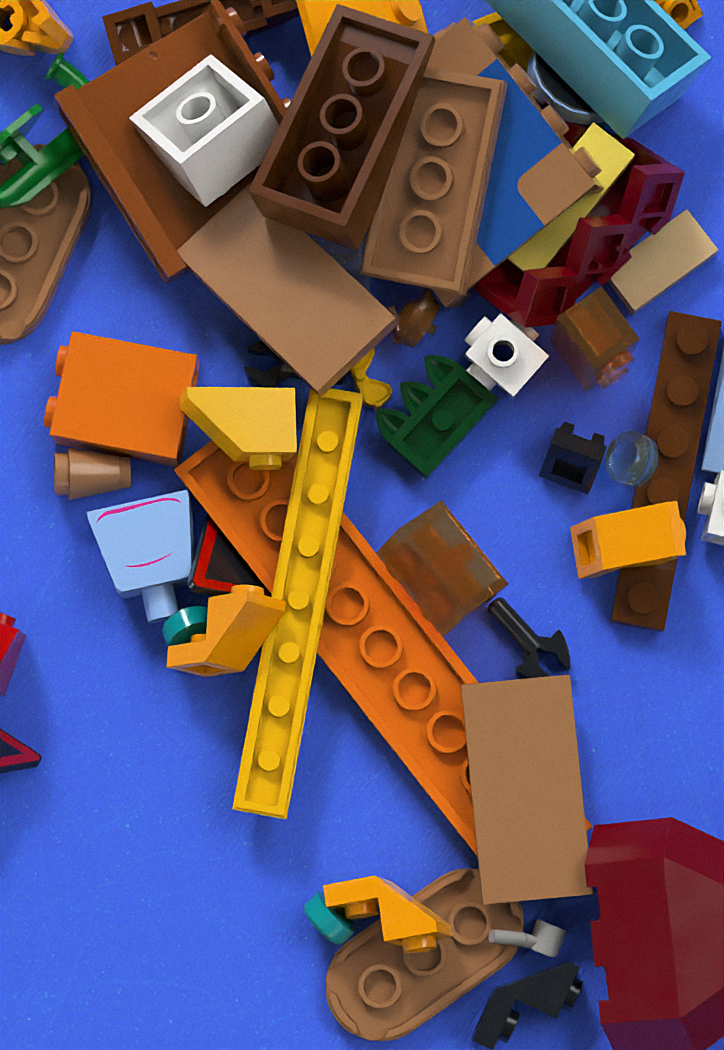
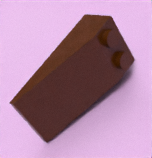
[248,4,436,251]

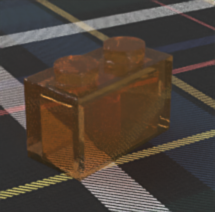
[550,287,640,391]
[376,500,508,637]

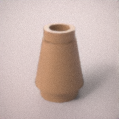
[53,447,131,500]

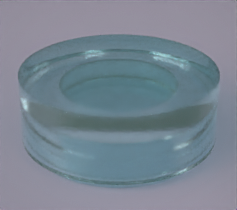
[605,431,659,487]

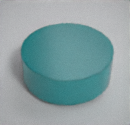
[161,606,208,646]
[304,891,356,945]

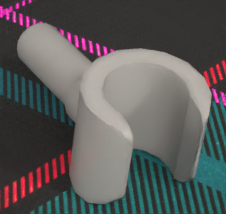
[489,919,567,957]

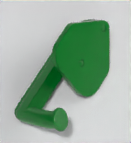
[0,53,89,209]

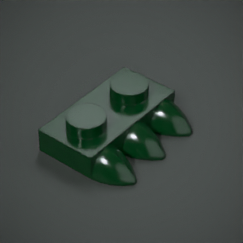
[376,355,498,480]

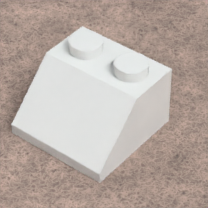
[129,54,279,207]

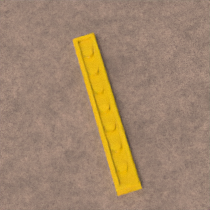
[232,388,364,820]

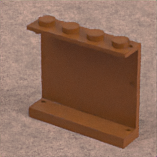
[53,0,291,284]

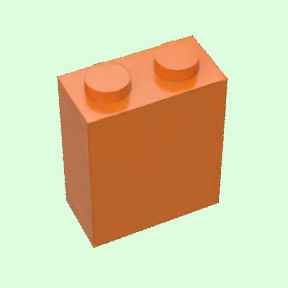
[44,331,201,467]

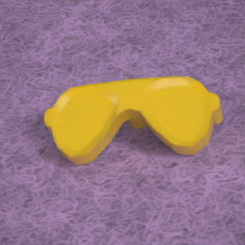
[349,348,393,411]

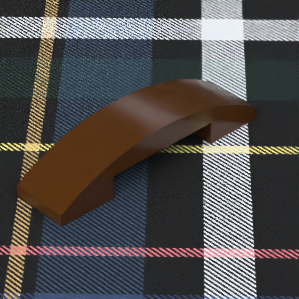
[102,0,300,66]

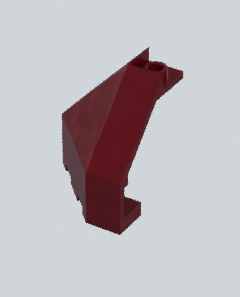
[473,121,685,328]
[584,817,724,1050]

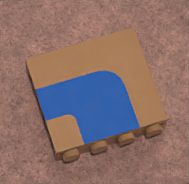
[427,17,604,309]

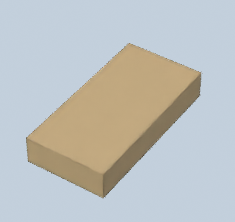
[607,209,719,315]

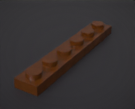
[610,311,722,632]

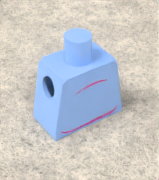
[87,490,194,623]

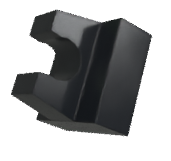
[539,422,607,494]

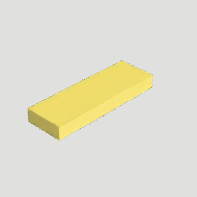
[507,122,635,272]

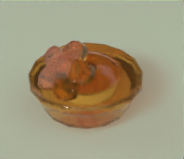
[387,288,440,348]

